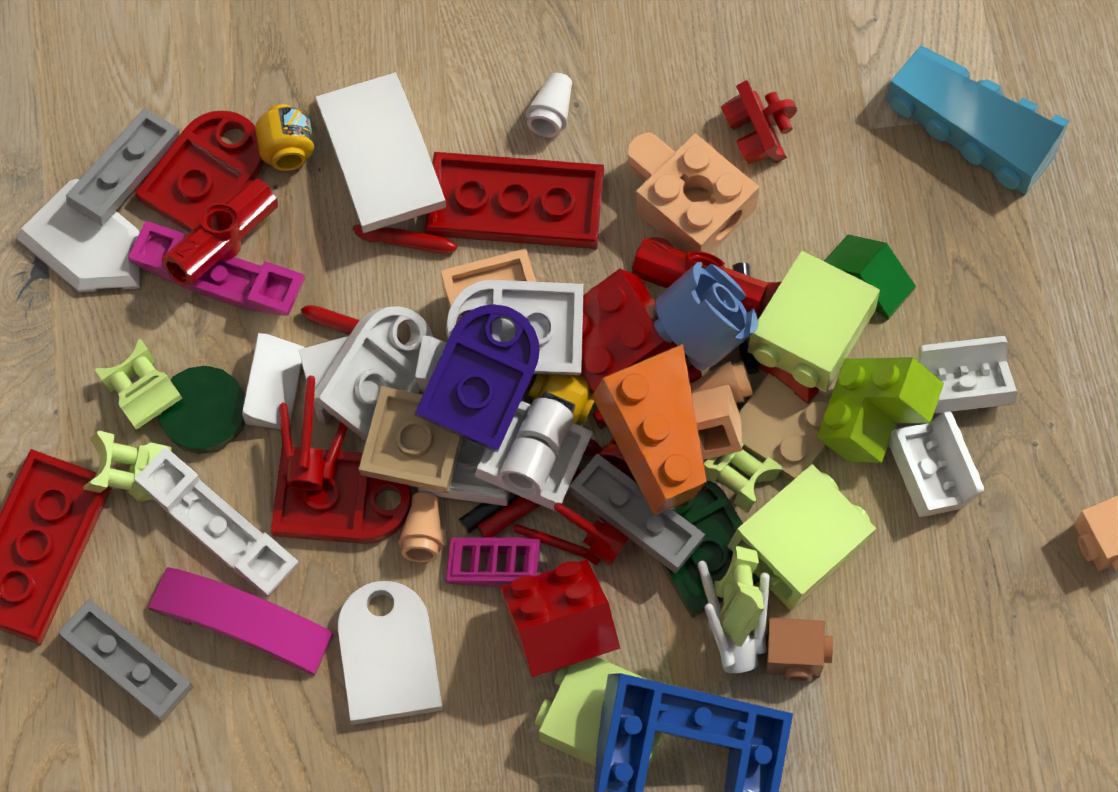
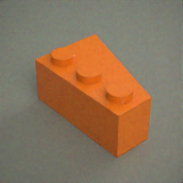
[592,344,707,516]

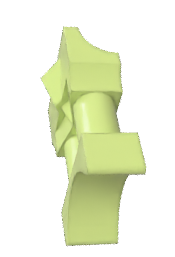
[95,339,182,430]
[83,431,172,502]
[703,443,782,513]
[714,546,764,647]

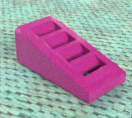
[446,538,541,588]

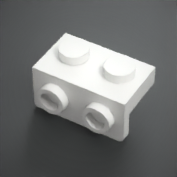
[918,336,1017,413]
[889,411,984,518]

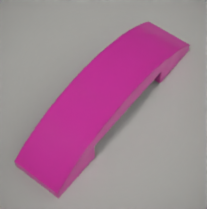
[128,221,305,316]
[148,567,333,676]

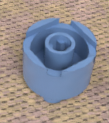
[654,262,758,371]

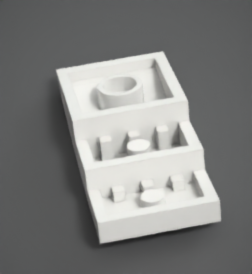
[315,72,446,233]

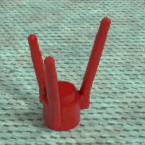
[279,375,348,491]
[513,479,628,565]

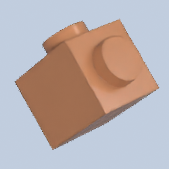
[765,618,833,683]

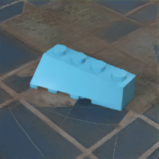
[886,45,1069,195]

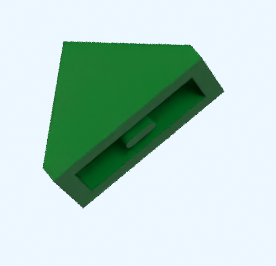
[824,234,916,320]

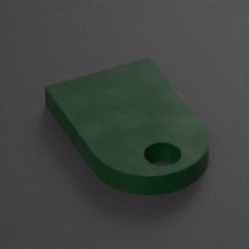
[659,480,760,618]

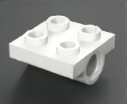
[474,398,593,512]

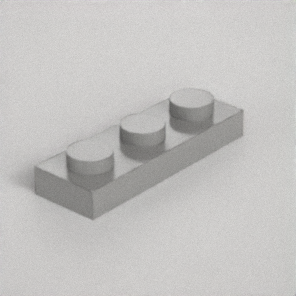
[66,108,179,226]
[568,454,705,574]
[58,599,193,722]

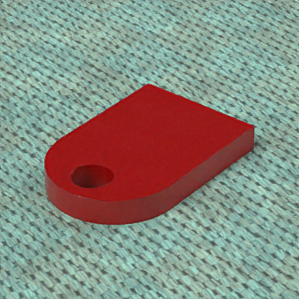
[135,111,264,233]
[271,447,411,544]

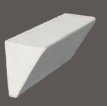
[242,333,305,429]

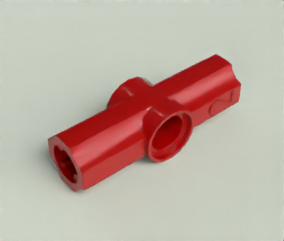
[162,178,278,287]
[632,238,768,316]

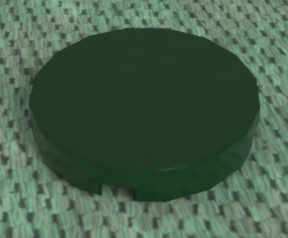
[158,366,245,454]

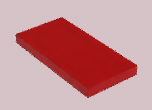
[425,152,604,249]
[0,449,113,645]

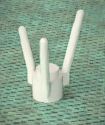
[697,561,770,673]

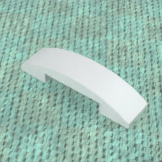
[134,447,299,597]

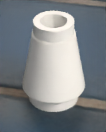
[526,72,573,138]

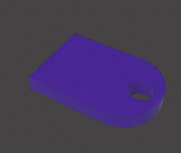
[414,304,540,452]

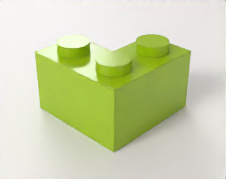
[816,357,944,463]

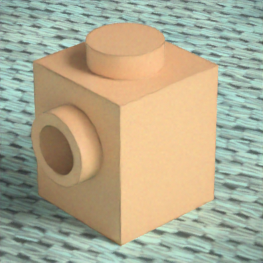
[692,384,742,460]
[1074,496,1118,572]

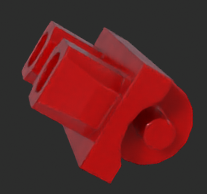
[721,80,797,164]

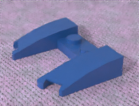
[594,673,793,792]

